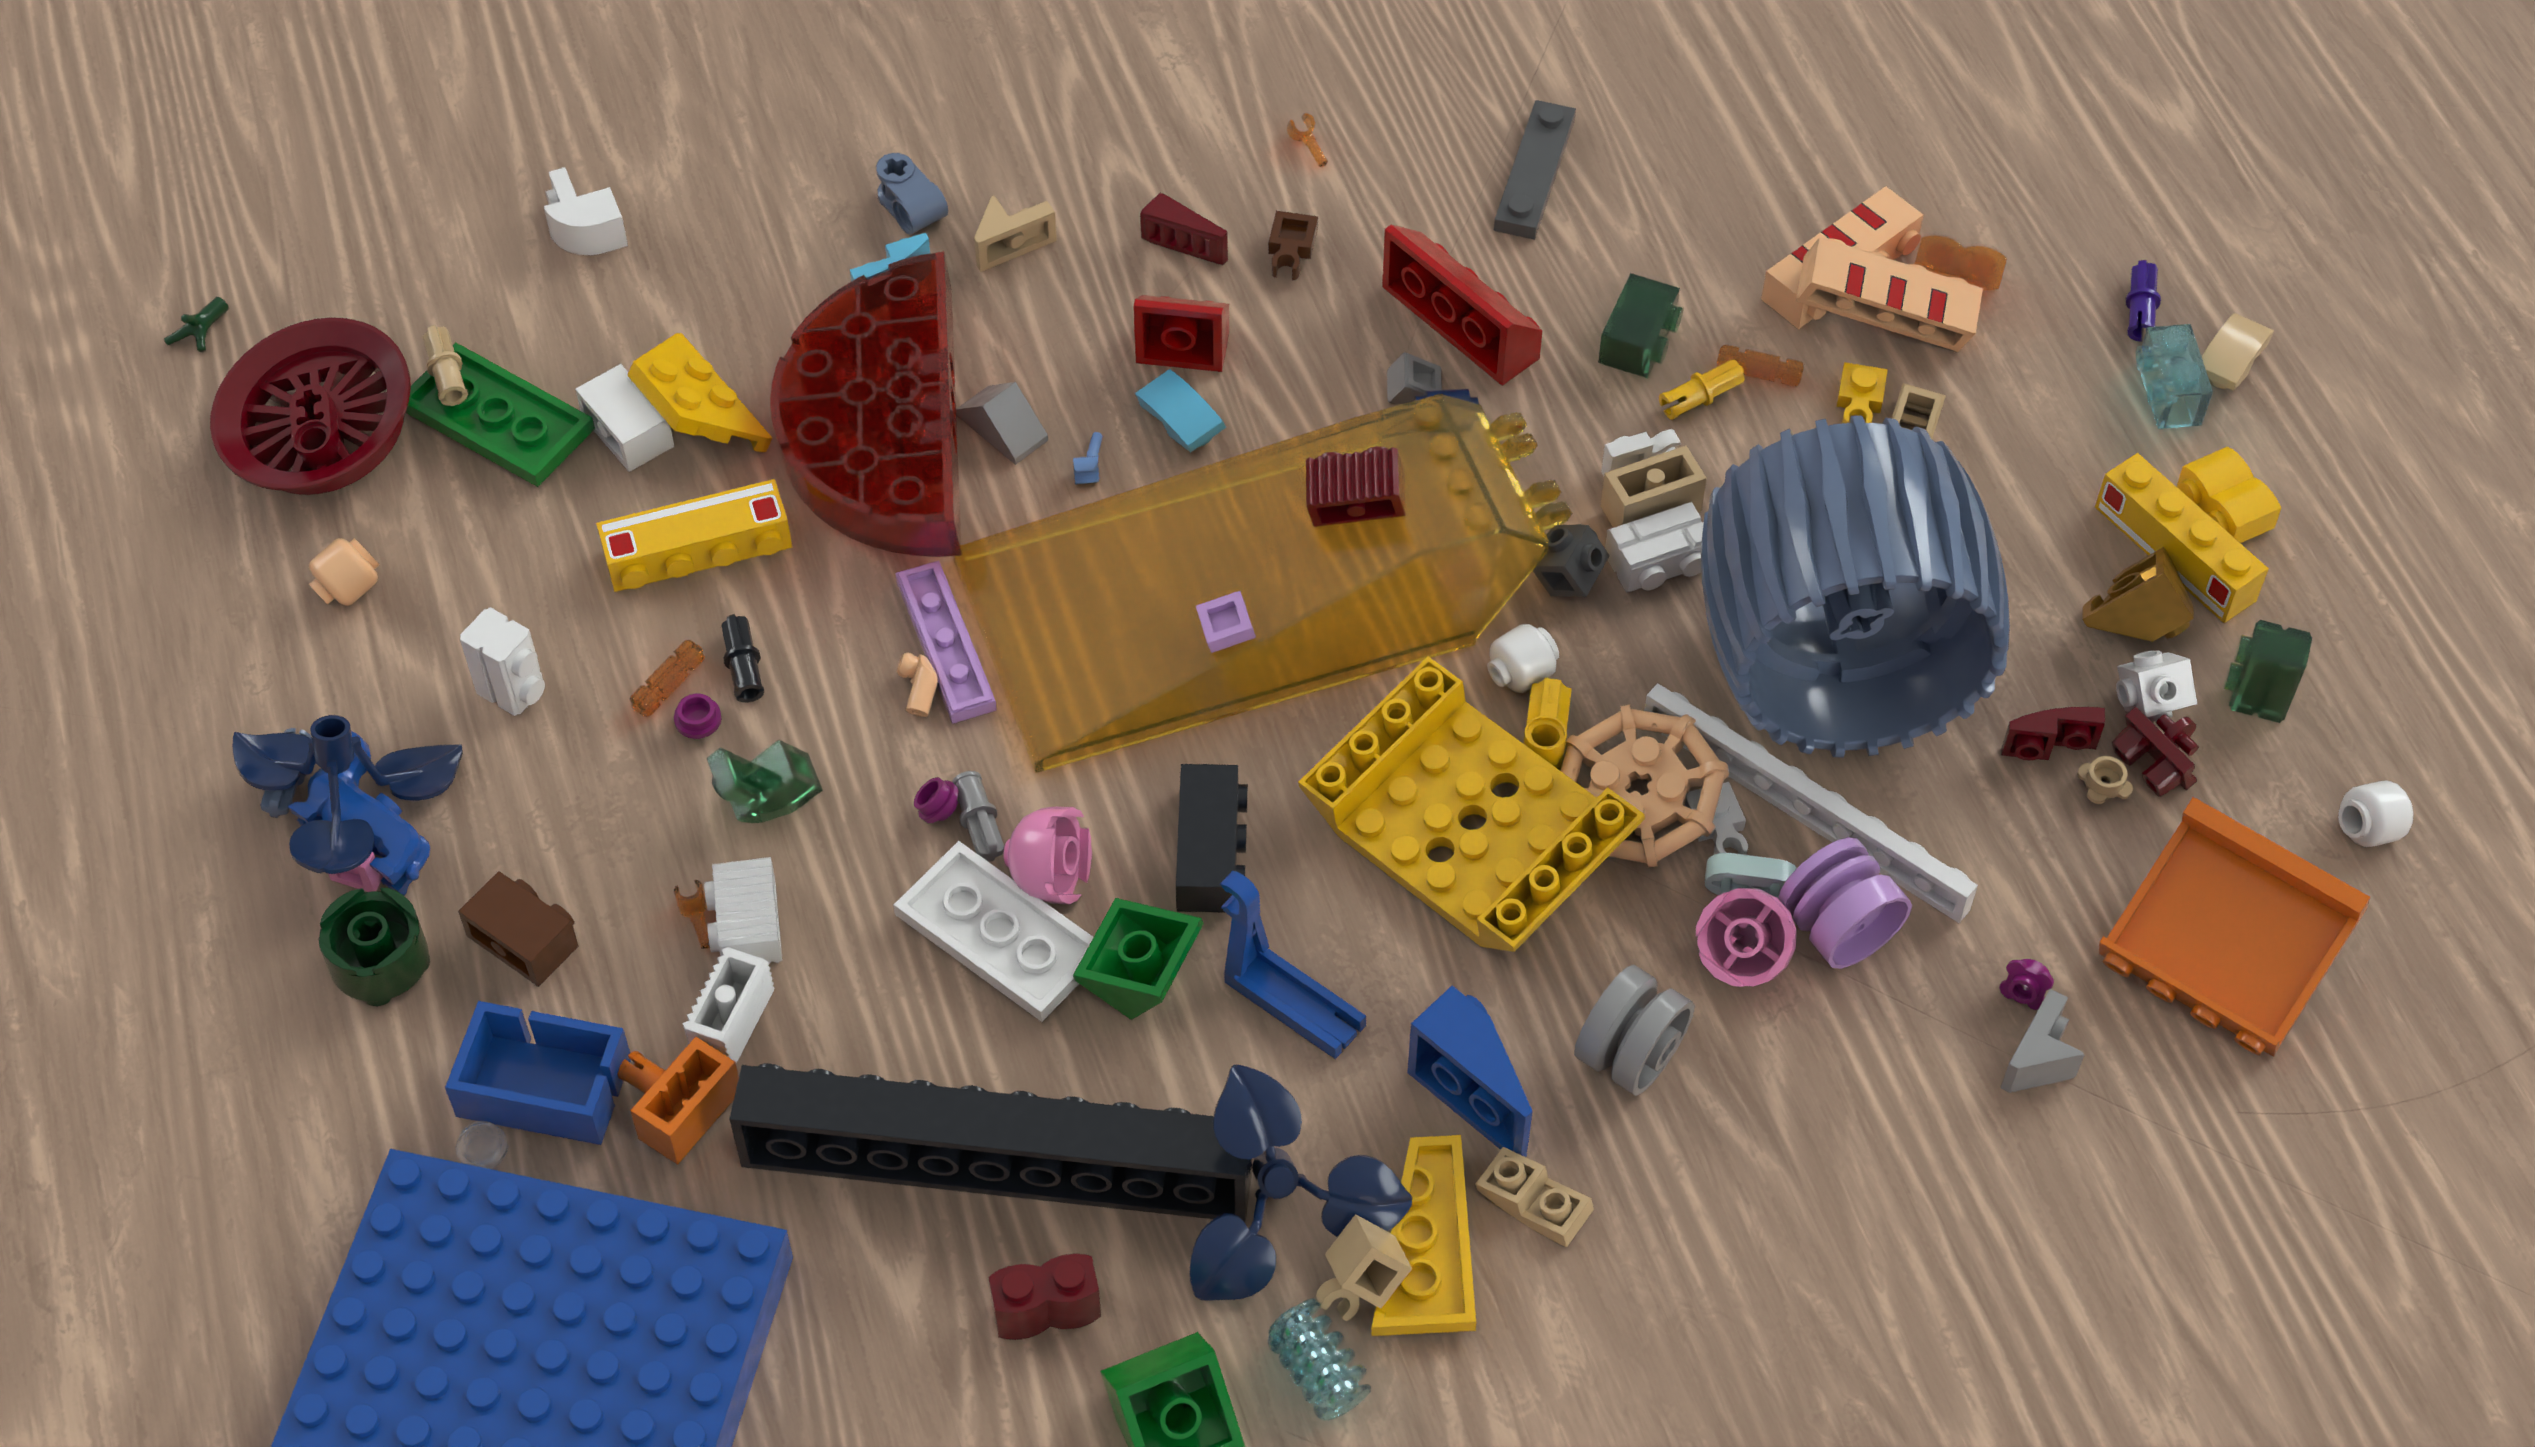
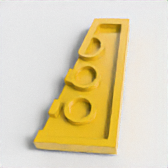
[1371,1135,1476,1336]

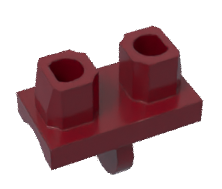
[2112,707,2199,797]

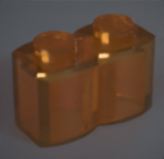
[1915,233,2007,291]

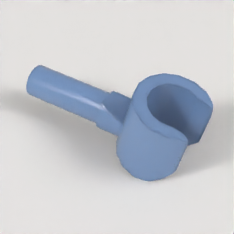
[1073,432,1103,485]

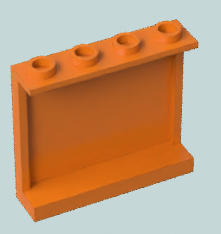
[2099,797,2370,1057]

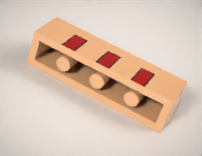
[1761,186,1924,329]
[1796,237,1983,352]

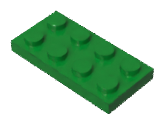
[406,342,595,487]

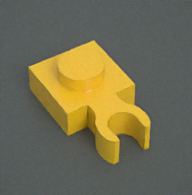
[1836,362,1888,424]

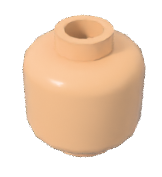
[309,538,380,606]

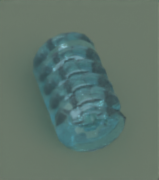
[1267,1298,1371,1420]

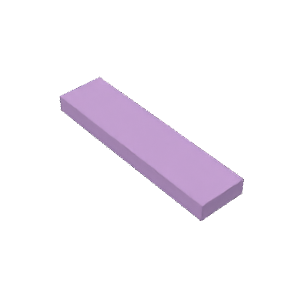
[895,560,997,724]

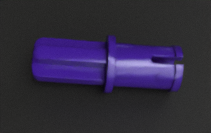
[2126,260,2161,342]

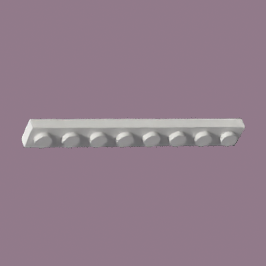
[1644,683,1978,923]

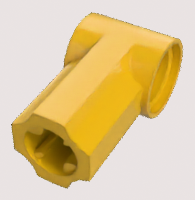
[1523,678,1572,770]

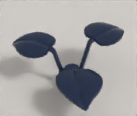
[232,715,463,874]
[1189,1064,1412,1301]

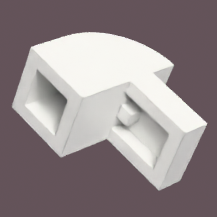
[544,167,628,255]

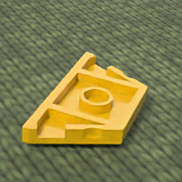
[627,333,773,452]

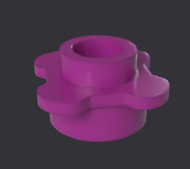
[1999,959,2054,1010]

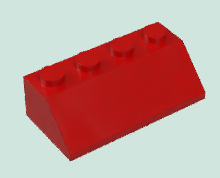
[1382,225,1543,386]

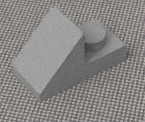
[2001,989,2084,1093]

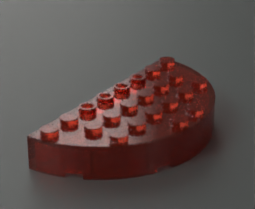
[770,251,962,557]

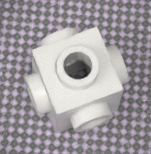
[2116,651,2197,722]

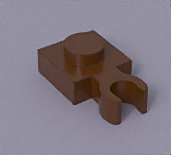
[1268,211,1318,280]

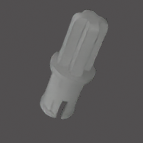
[952,771,1004,861]

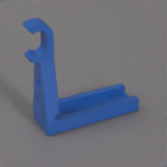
[1220,871,1366,1059]

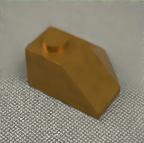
[2082,547,2194,642]

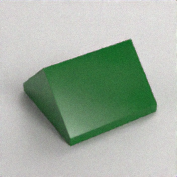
[1073,898,1204,1020]

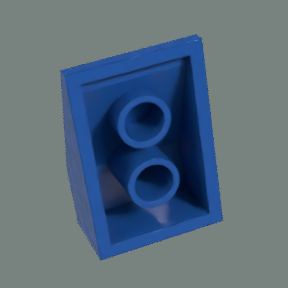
[1407,985,1533,1157]

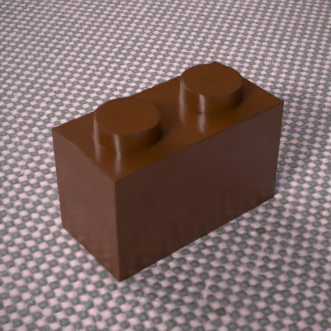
[458,871,579,987]

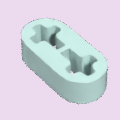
[1705,853,1797,898]

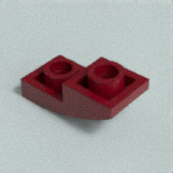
[2001,707,2105,761]

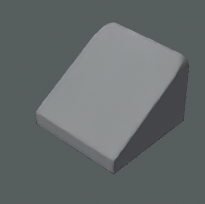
[1387,352,1442,404]

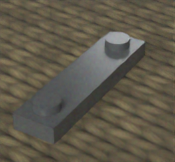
[1494,100,1576,240]

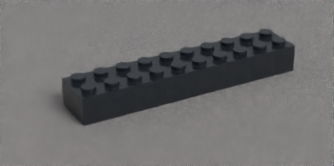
[729,1063,1253,1222]

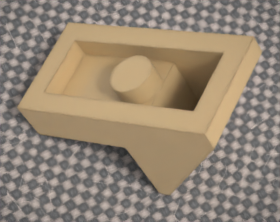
[974,196,1057,272]

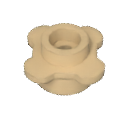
[2077,756,2133,804]

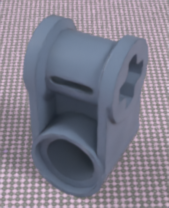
[876,153,949,235]

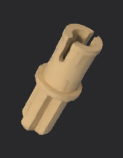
[423,325,468,406]

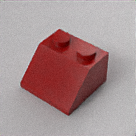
[1133,295,1229,372]

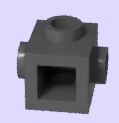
[1529,524,1610,597]

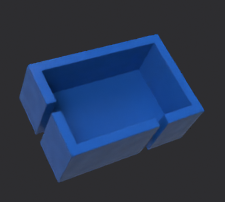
[445,1001,631,1145]

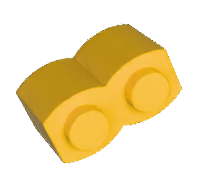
[2177,447,2281,543]

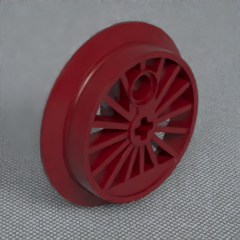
[210,318,411,495]

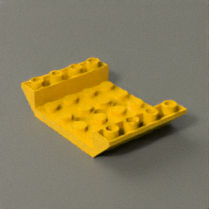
[1298,656,1645,952]

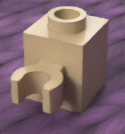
[1316,1214,1412,1321]

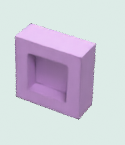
[1196,591,1256,653]

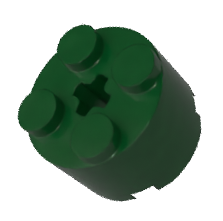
[318,887,431,1007]

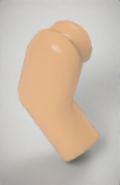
[897,652,938,717]

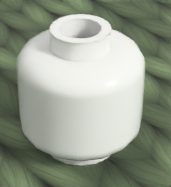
[1487,624,1559,693]
[2338,781,2413,847]

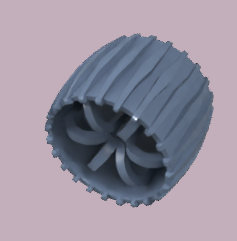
[1701,415,2010,758]

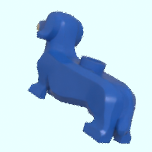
[288,731,430,896]

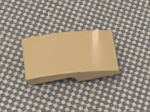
[2193,313,2274,391]
[1475,1147,1594,1248]

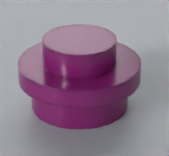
[674,693,722,739]
[914,777,959,823]

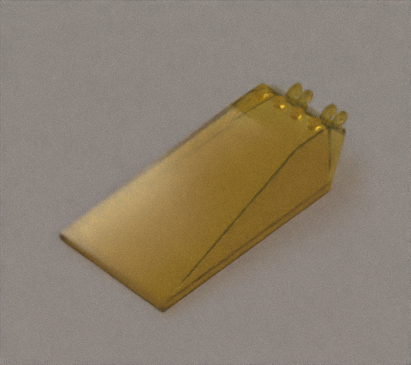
[952,394,1573,773]

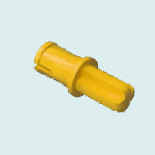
[1659,360,1745,420]

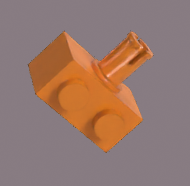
[618,1036,739,1165]

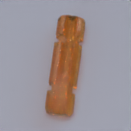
[1717,344,1804,387]
[630,640,705,717]

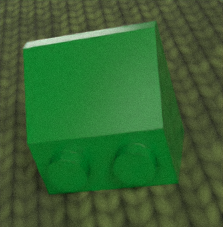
[1100,1332,1245,1447]

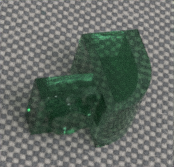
[706,740,823,823]

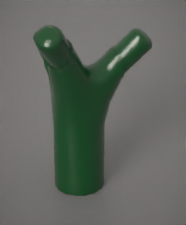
[164,297,229,352]

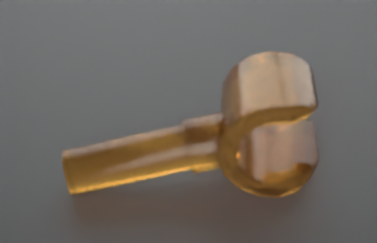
[1287,113,1328,167]
[674,880,710,949]

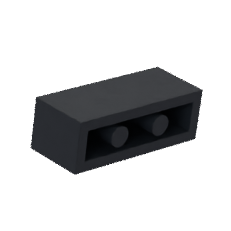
[1176,764,1248,913]

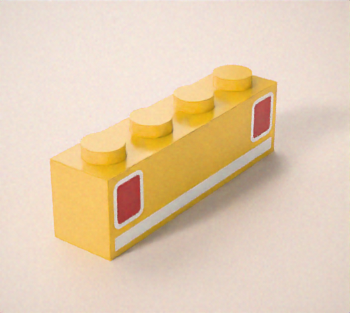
[2095,452,2269,623]
[596,479,793,592]

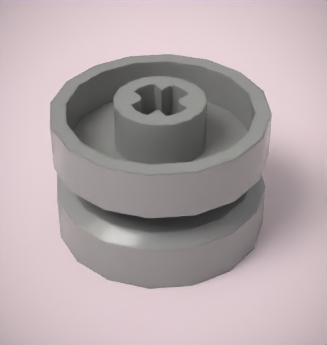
[1574,964,1695,1096]

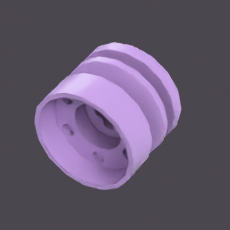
[1778,837,1912,969]

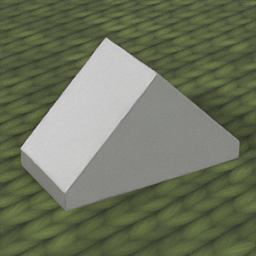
[956,382,1048,465]

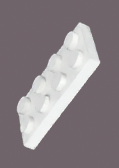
[894,841,1093,1022]

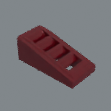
[1140,192,1228,265]

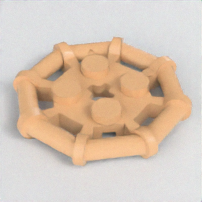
[1560,704,1729,868]

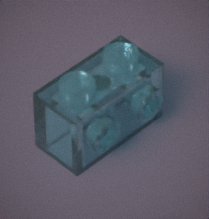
[2136,324,2213,429]

